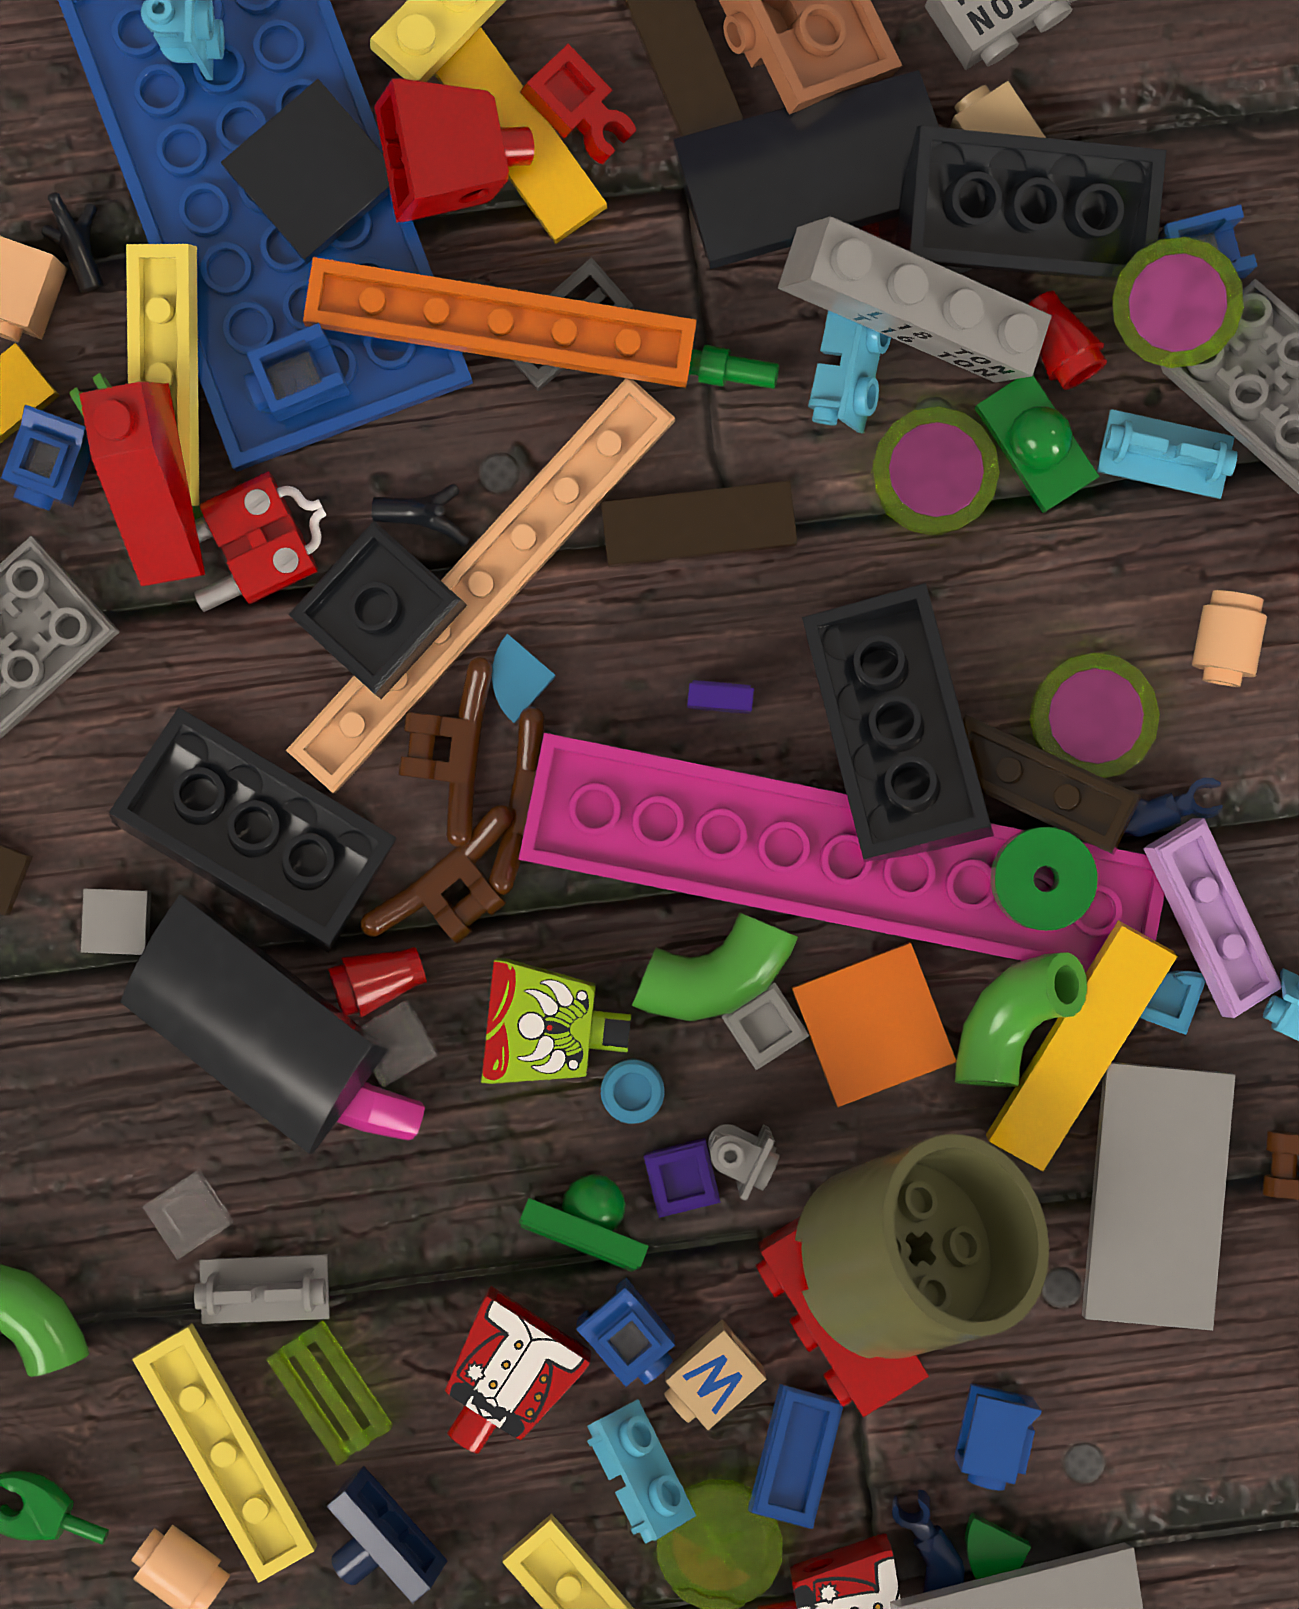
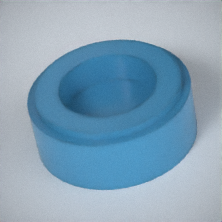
[601,1058,664,1124]

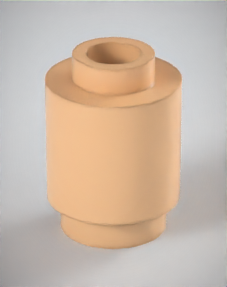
[1192,590,1267,687]
[131,1524,230,1609]

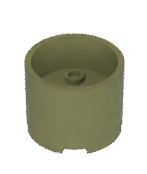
[795,1134,1049,1359]

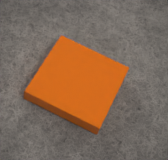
[791,942,956,1107]

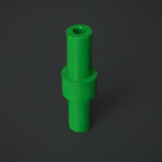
[689,345,779,389]

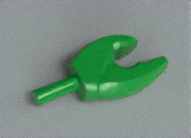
[0,1471,109,1545]

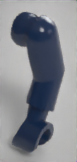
[1125,777,1223,837]
[892,1490,965,1593]

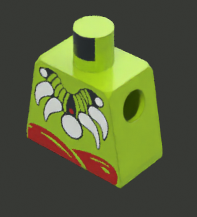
[481,958,631,1084]

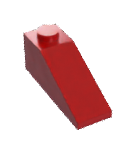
[79,381,205,586]

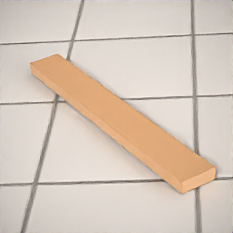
[286,378,675,793]

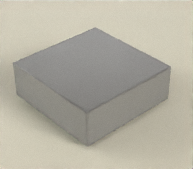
[81,888,151,955]
[721,981,809,1070]

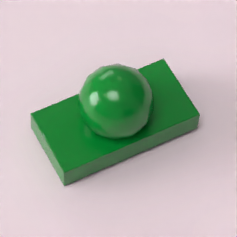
[974,375,1099,513]
[518,1174,649,1272]

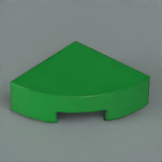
[965,1512,1031,1580]

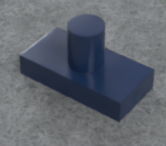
[327,1466,448,1604]

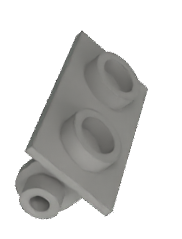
[708,1124,780,1201]
[194,1254,330,1324]

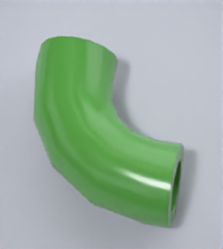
[632,912,798,1021]
[955,952,1087,1087]
[0,1264,90,1377]

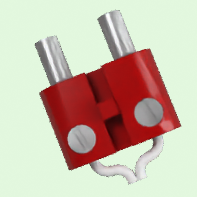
[194,471,326,612]

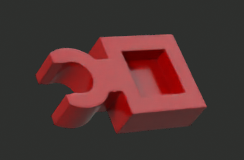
[520,43,636,164]

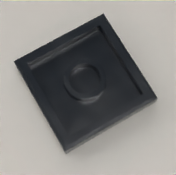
[221,79,391,264]
[288,521,467,699]

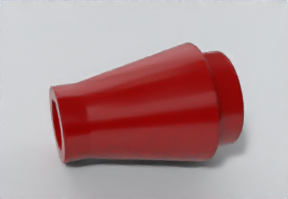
[1027,290,1107,390]
[328,947,427,1018]

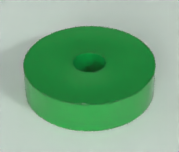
[990,827,1098,931]

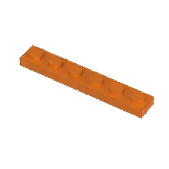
[303,257,697,388]

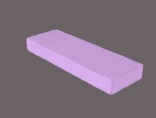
[1143,818,1282,1018]

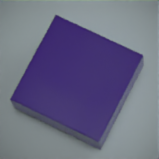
[687,680,754,714]
[644,1138,721,1218]

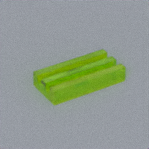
[266,1319,393,1466]

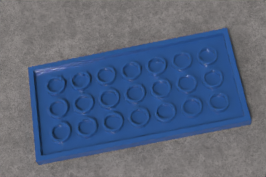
[58,0,473,472]

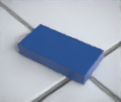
[748,1384,843,1529]

